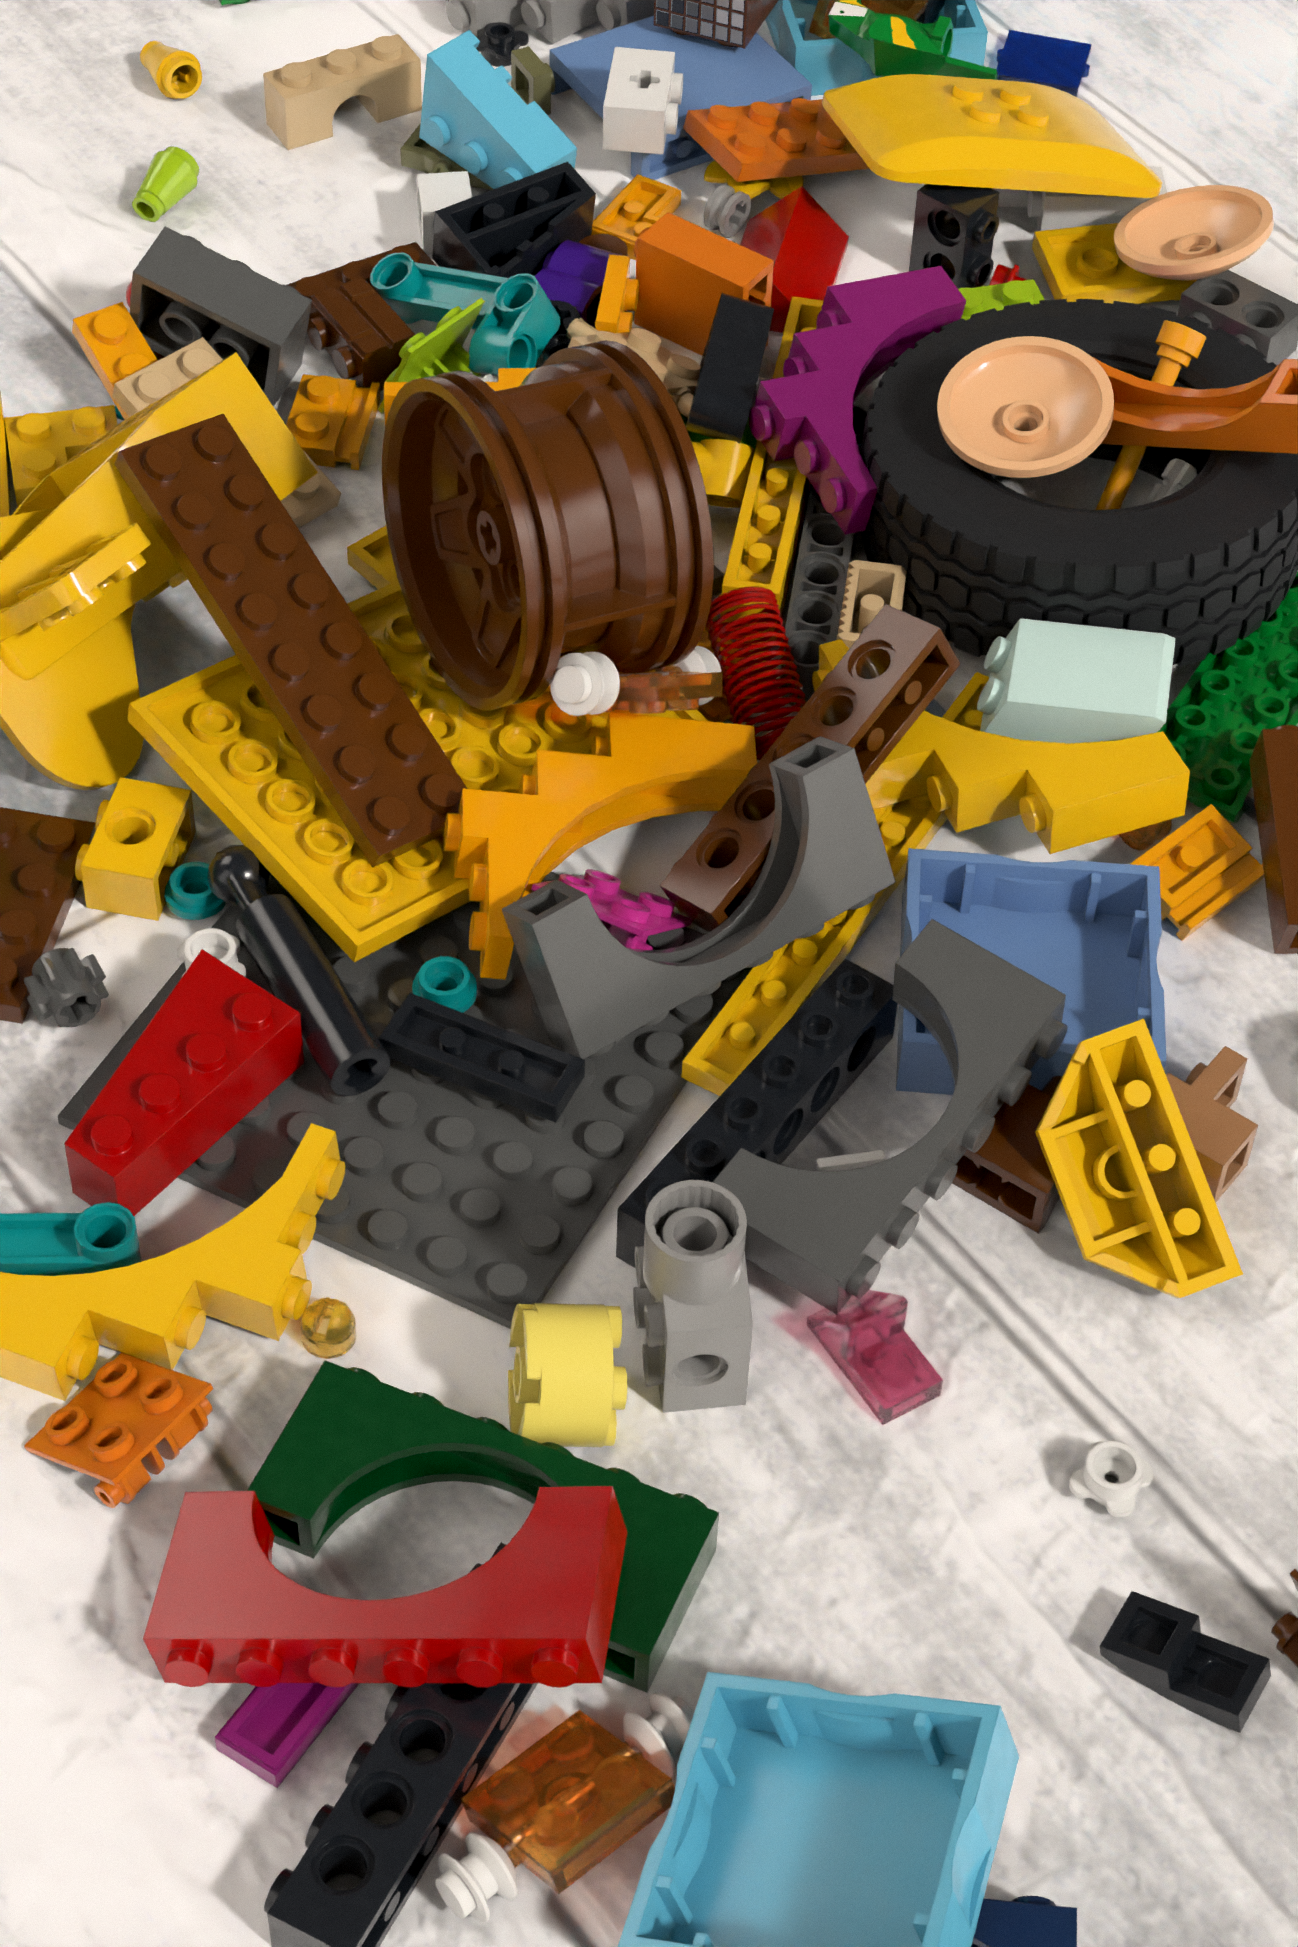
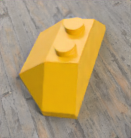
[1035,1019,1243,1299]

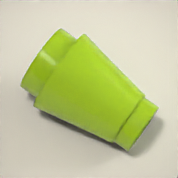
[132,146,199,222]

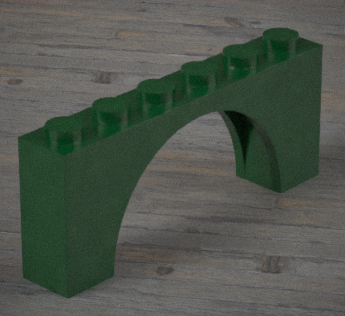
[247,1360,719,1693]

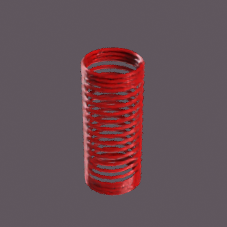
[705,586,806,763]

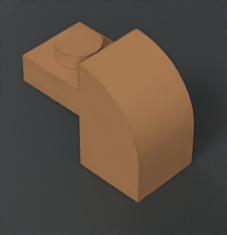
[1166,1046,1258,1203]

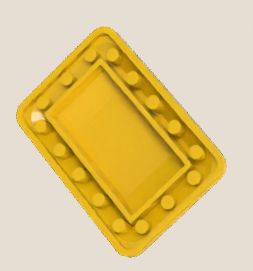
[822,74,1162,198]

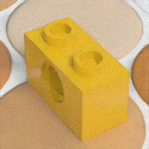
[75,777,196,921]

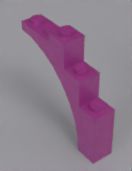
[749,266,966,535]

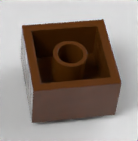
[653,0,778,49]

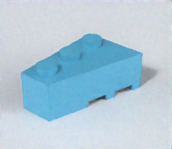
[419,30,578,189]

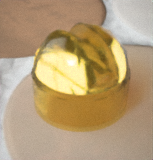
[300,1297,357,1359]

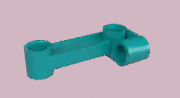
[370,252,560,377]
[0,1202,142,1276]

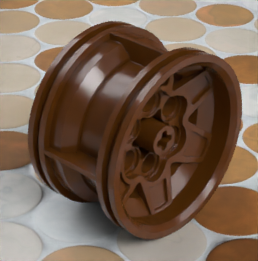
[382,340,714,711]

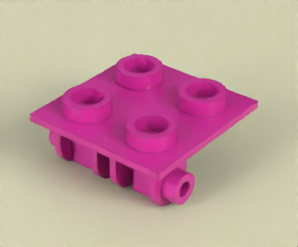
[531,869,693,950]

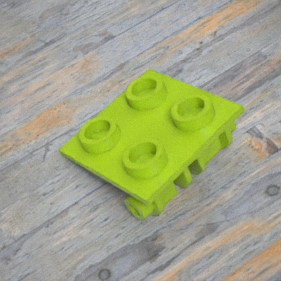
[378,298,485,414]

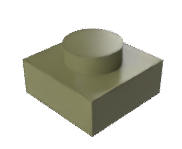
[511,46,555,115]

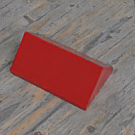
[740,186,849,333]

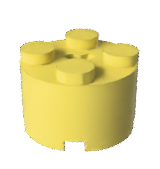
[508,1303,627,1448]

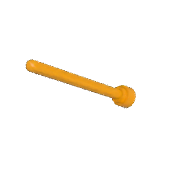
[1095,320,1206,510]

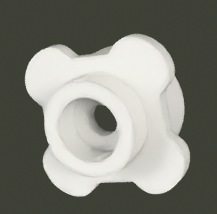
[177,928,246,977]
[1069,1441,1153,1517]

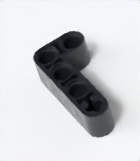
[686,293,774,444]

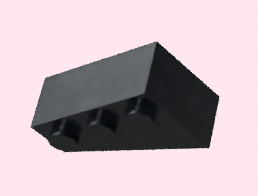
[432,162,596,278]

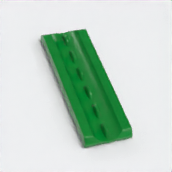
[1158,571,1298,823]

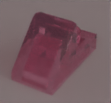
[806,1289,943,1425]

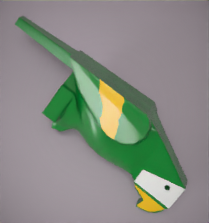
[828,0,997,80]

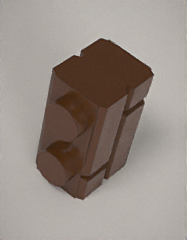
[307,277,416,391]

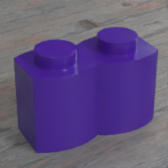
[535,240,625,328]

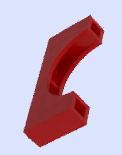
[143,1486,627,1688]

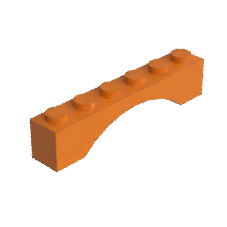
[1091,356,1298,454]

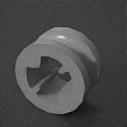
[703,184,751,237]

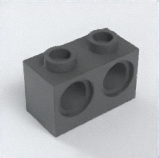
[1177,270,1298,366]

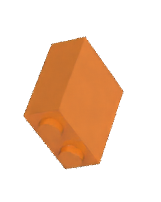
[634,212,774,356]

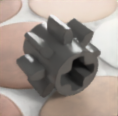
[24,948,109,1027]

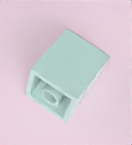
[977,618,1176,743]

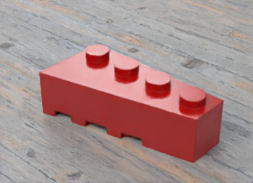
[64,949,304,1216]

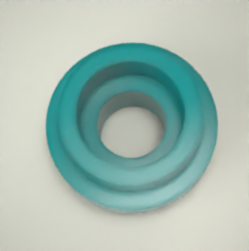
[165,861,226,920]
[412,956,477,1013]

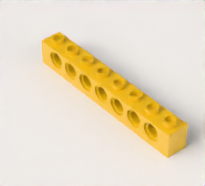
[720,296,824,641]

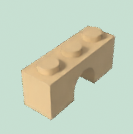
[263,34,422,150]

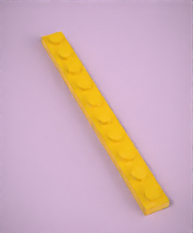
[681,672,989,1096]

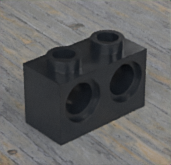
[909,184,1000,289]

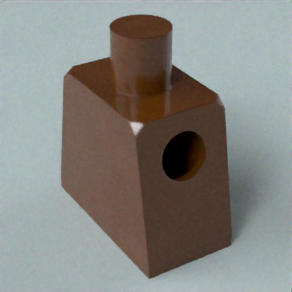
[952,1076,1062,1234]

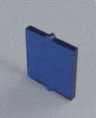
[996,30,1092,97]

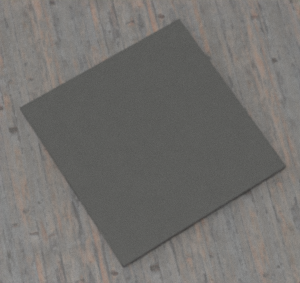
[58,871,753,1329]

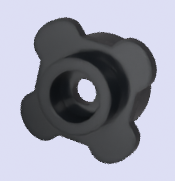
[476,22,529,67]

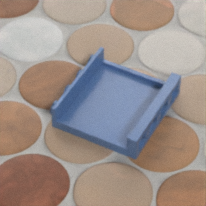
[549,16,812,180]

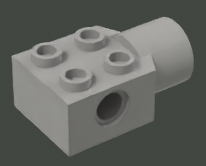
[633,1180,753,1413]

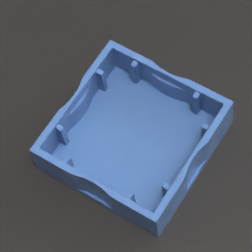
[896,848,1166,1095]

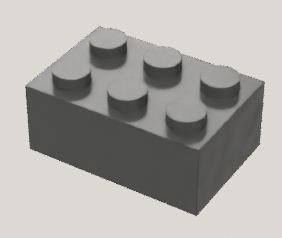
[130,226,312,407]

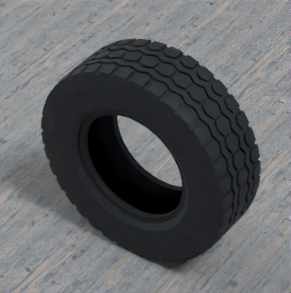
[861,299,1298,667]

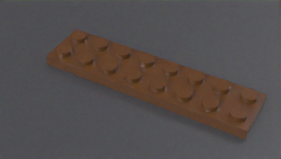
[114,413,468,868]

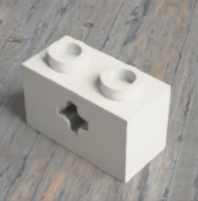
[602,47,683,155]

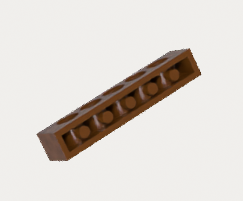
[659,604,961,932]

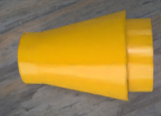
[140,41,202,99]

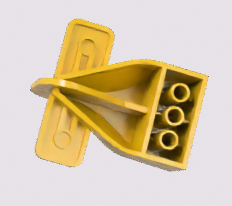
[0,352,318,790]

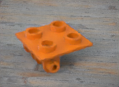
[24,1352,213,1508]

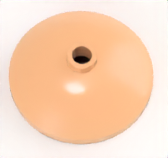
[1114,185,1274,281]
[937,336,1114,478]

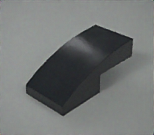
[1099,1591,1271,1733]

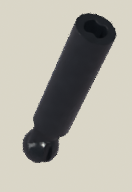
[207,845,390,1096]

